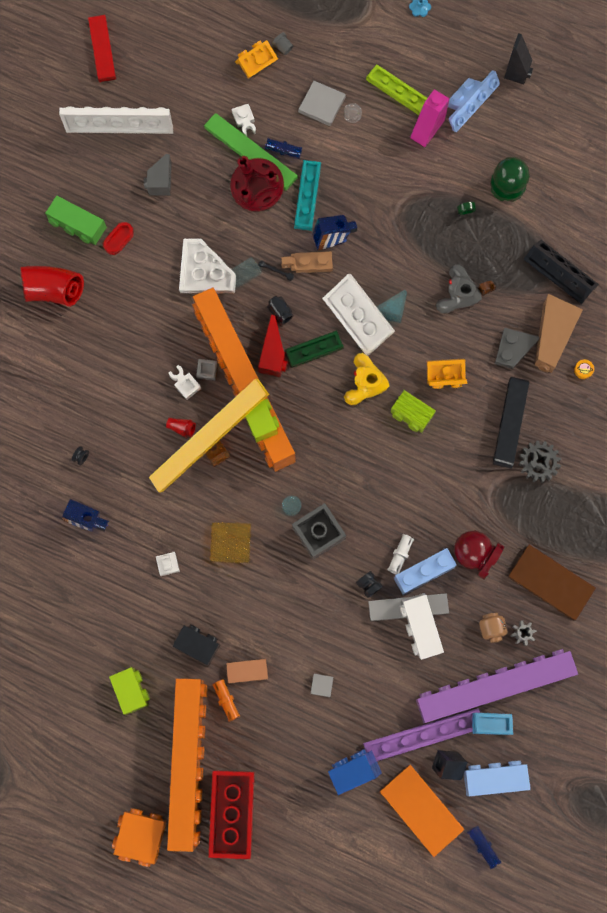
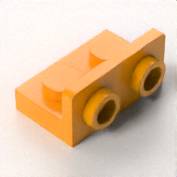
[235,40,278,79]

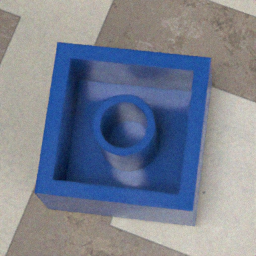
[328,749,382,795]

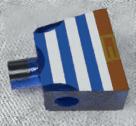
[312,215,357,251]
[62,499,109,532]

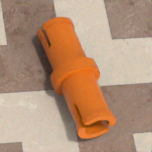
[212,679,240,722]

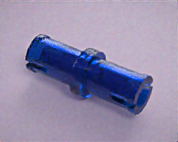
[265,138,303,159]
[467,825,501,869]

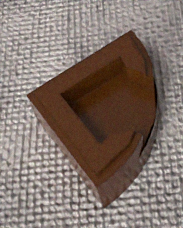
[478,281,496,296]

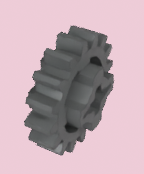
[518,441,561,483]

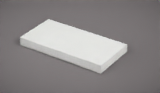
[322,274,395,356]

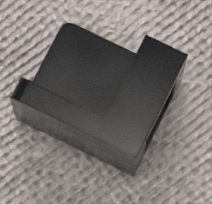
[432,750,468,780]

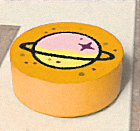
[574,359,594,379]

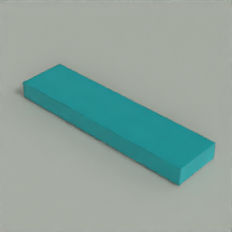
[294,160,321,231]

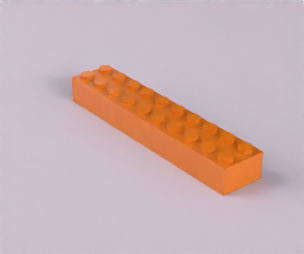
[192,287,296,472]

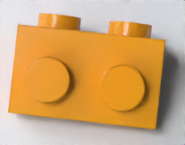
[426,359,467,389]

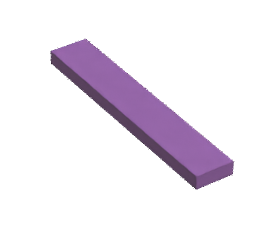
[363,708,480,761]

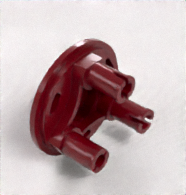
[230,156,284,212]

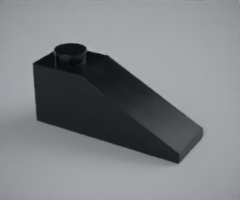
[504,33,533,85]

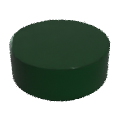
[457,202,476,215]

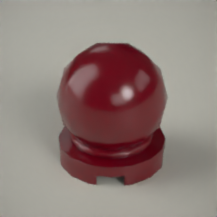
[454,530,505,580]

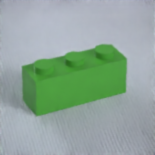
[45,196,107,245]

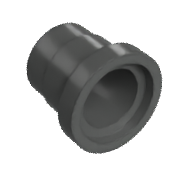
[272,32,293,55]

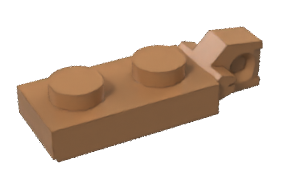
[281,252,333,273]

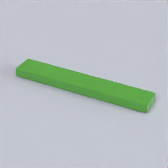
[204,113,298,191]

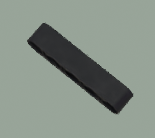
[493,377,529,469]

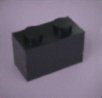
[173,624,220,666]

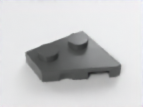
[495,328,539,369]

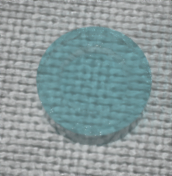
[282,496,301,516]

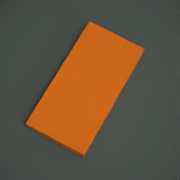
[379,765,465,857]

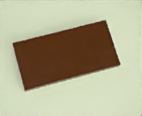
[508,544,596,621]

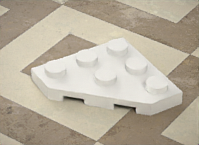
[179,239,236,293]

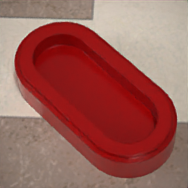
[103,222,134,255]

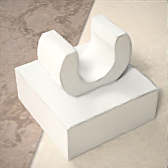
[156,552,180,576]

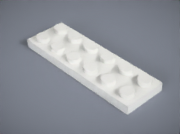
[59,107,173,134]

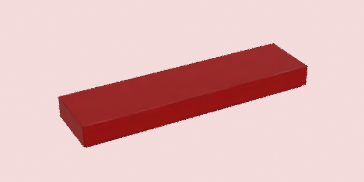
[88,15,116,82]

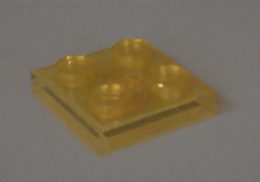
[210,523,251,563]

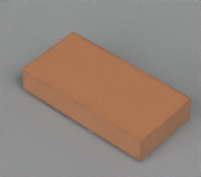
[226,659,268,684]

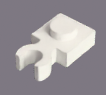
[232,104,256,136]
[169,365,201,400]

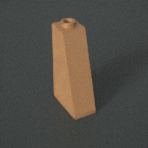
[535,294,583,373]

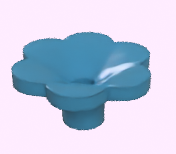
[409,0,431,17]

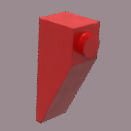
[258,315,288,377]

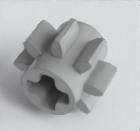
[511,621,537,646]

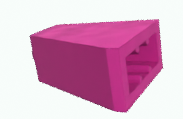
[410,89,450,147]

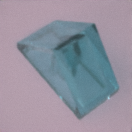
[377,290,407,323]

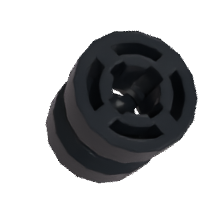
[356,571,383,598]

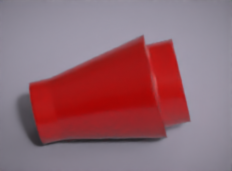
[166,418,196,438]

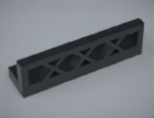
[524,240,599,305]

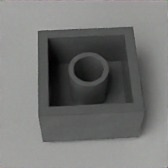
[292,503,346,560]

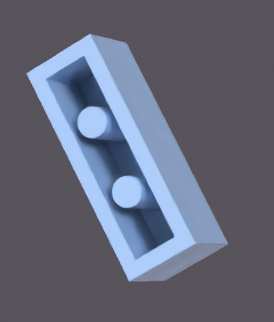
[394,548,457,596]
[464,760,530,796]

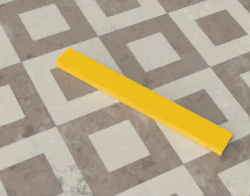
[149,379,269,492]

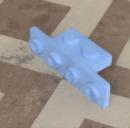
[448,70,500,132]

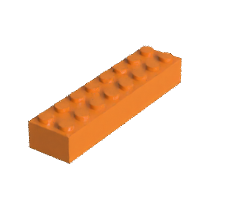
[167,679,207,852]

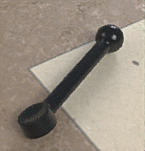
[258,260,294,281]

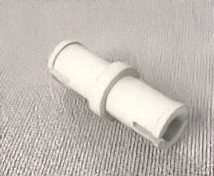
[387,534,414,575]

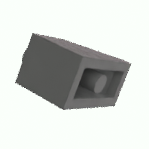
[144,154,172,196]

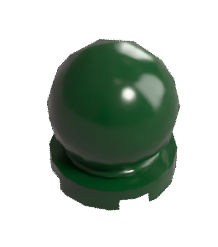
[490,157,530,202]

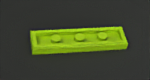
[366,64,427,115]

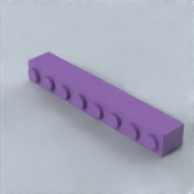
[416,649,578,723]

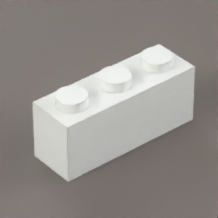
[400,593,444,660]

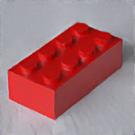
[208,770,255,859]

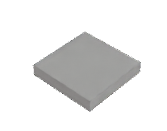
[298,81,346,126]

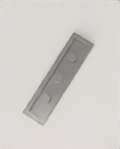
[368,593,449,621]

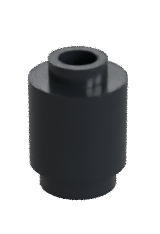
[267,296,294,324]

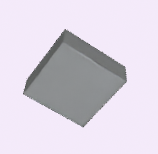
[196,359,218,381]
[311,674,333,697]

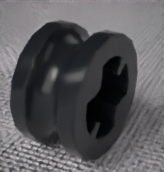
[72,446,89,466]

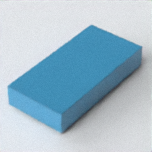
[472,713,513,735]

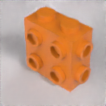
[112,808,167,867]

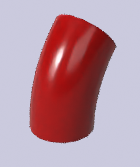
[20,266,84,307]

